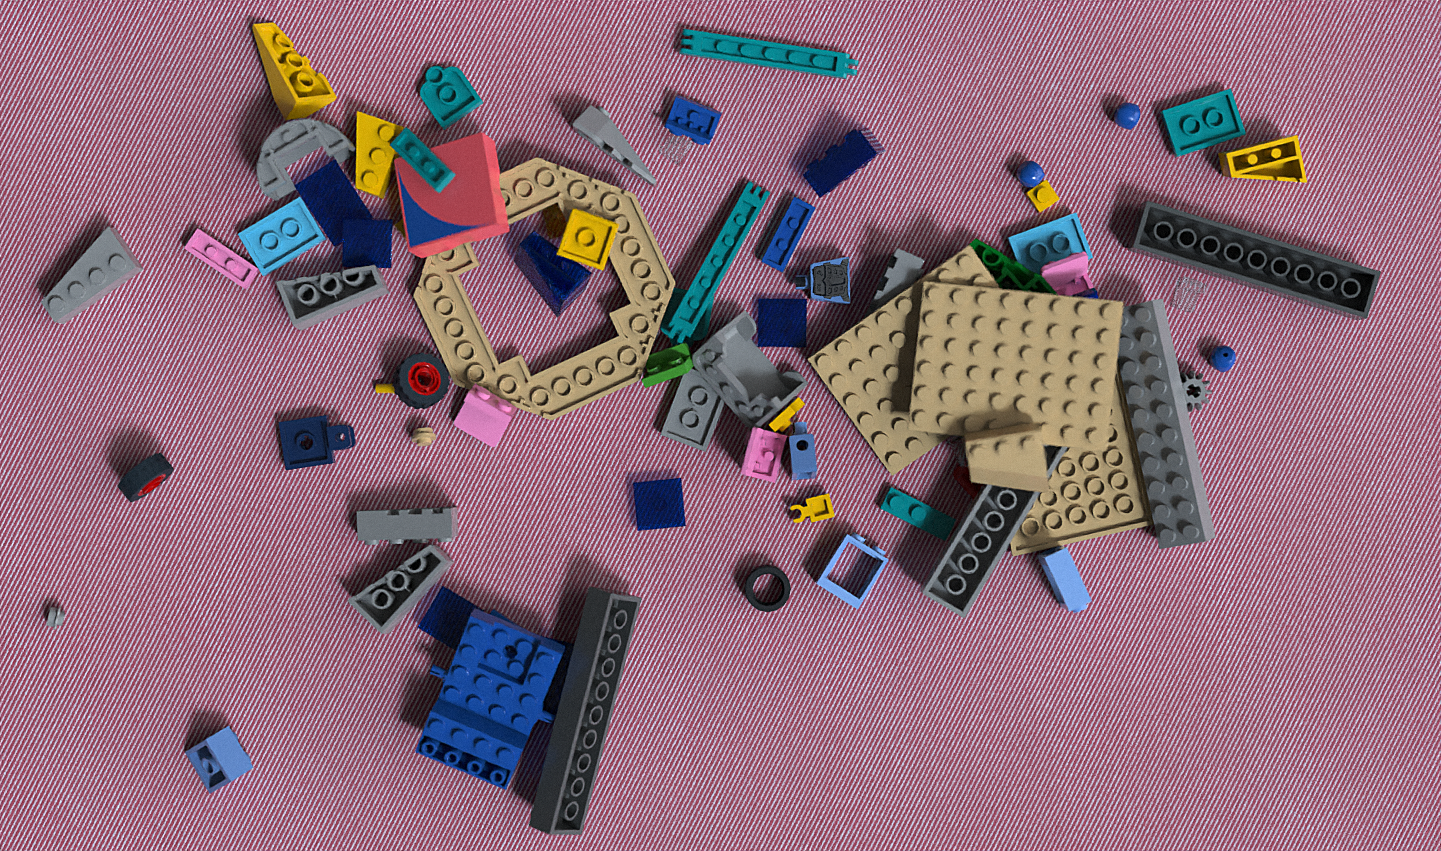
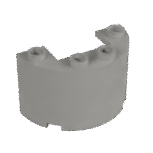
[257,119,356,201]

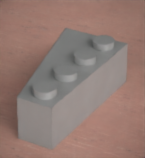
[41,227,144,324]
[864,248,924,318]
[275,265,390,331]
[356,507,458,545]
[347,545,454,634]

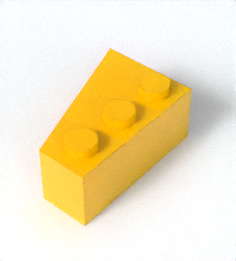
[356,111,404,199]
[1218,135,1307,183]

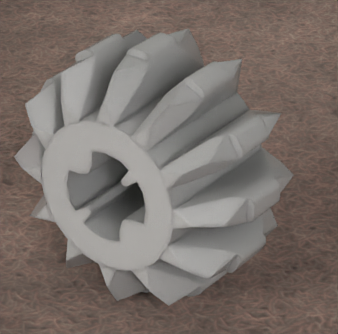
[1180,371,1212,412]

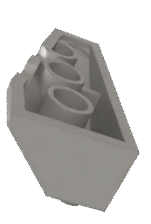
[572,105,657,188]

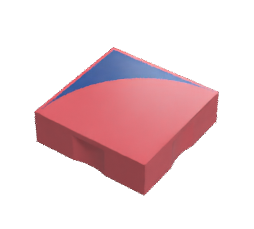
[394,132,510,258]

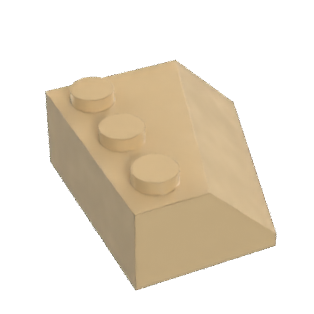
[964,422,1049,493]

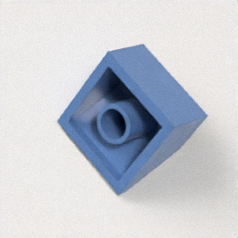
[185,726,254,793]

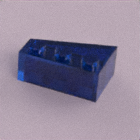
[803,128,885,198]
[514,231,592,318]

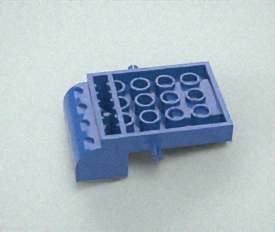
[415,608,566,790]

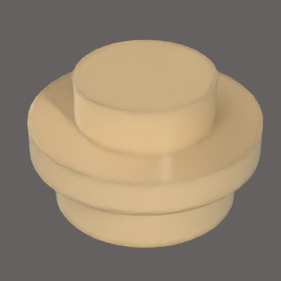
[411,428,436,446]

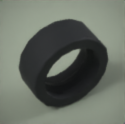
[744,565,791,612]

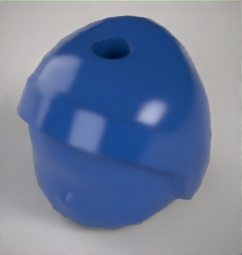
[1114,102,1140,130]
[1017,161,1045,188]
[1209,345,1236,373]

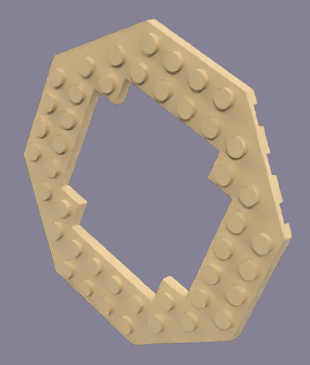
[413,157,676,421]

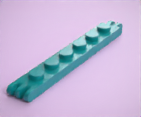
[679,29,859,79]
[668,181,771,344]

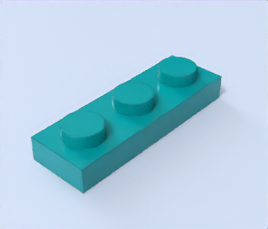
[390,127,456,193]
[880,487,956,541]

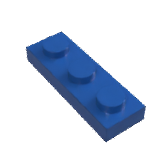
[761,197,816,273]

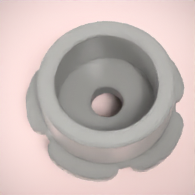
[47,606,65,630]

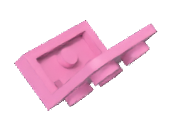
[1040,252,1097,299]
[454,384,517,447]
[739,427,788,483]

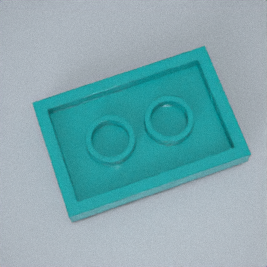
[1160,88,1246,158]

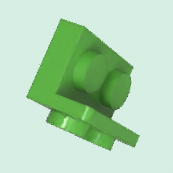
[641,342,694,388]

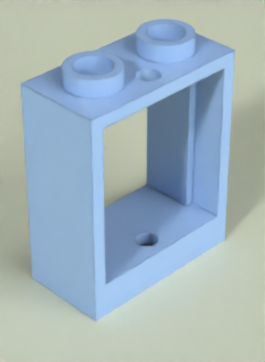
[815,532,888,609]
[1037,546,1092,613]

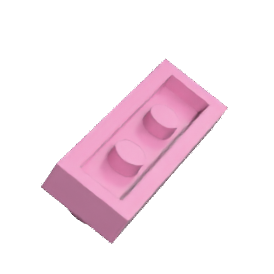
[184,228,259,289]

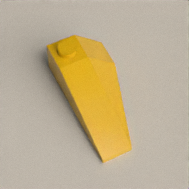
[252,22,337,120]

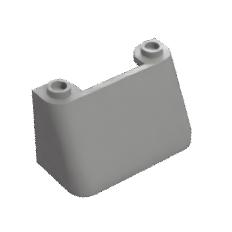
[692,311,809,429]

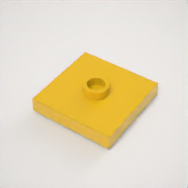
[557,208,620,271]

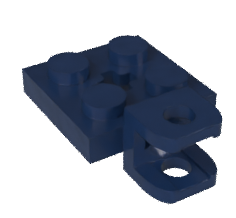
[279,415,356,470]

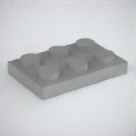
[660,369,725,452]

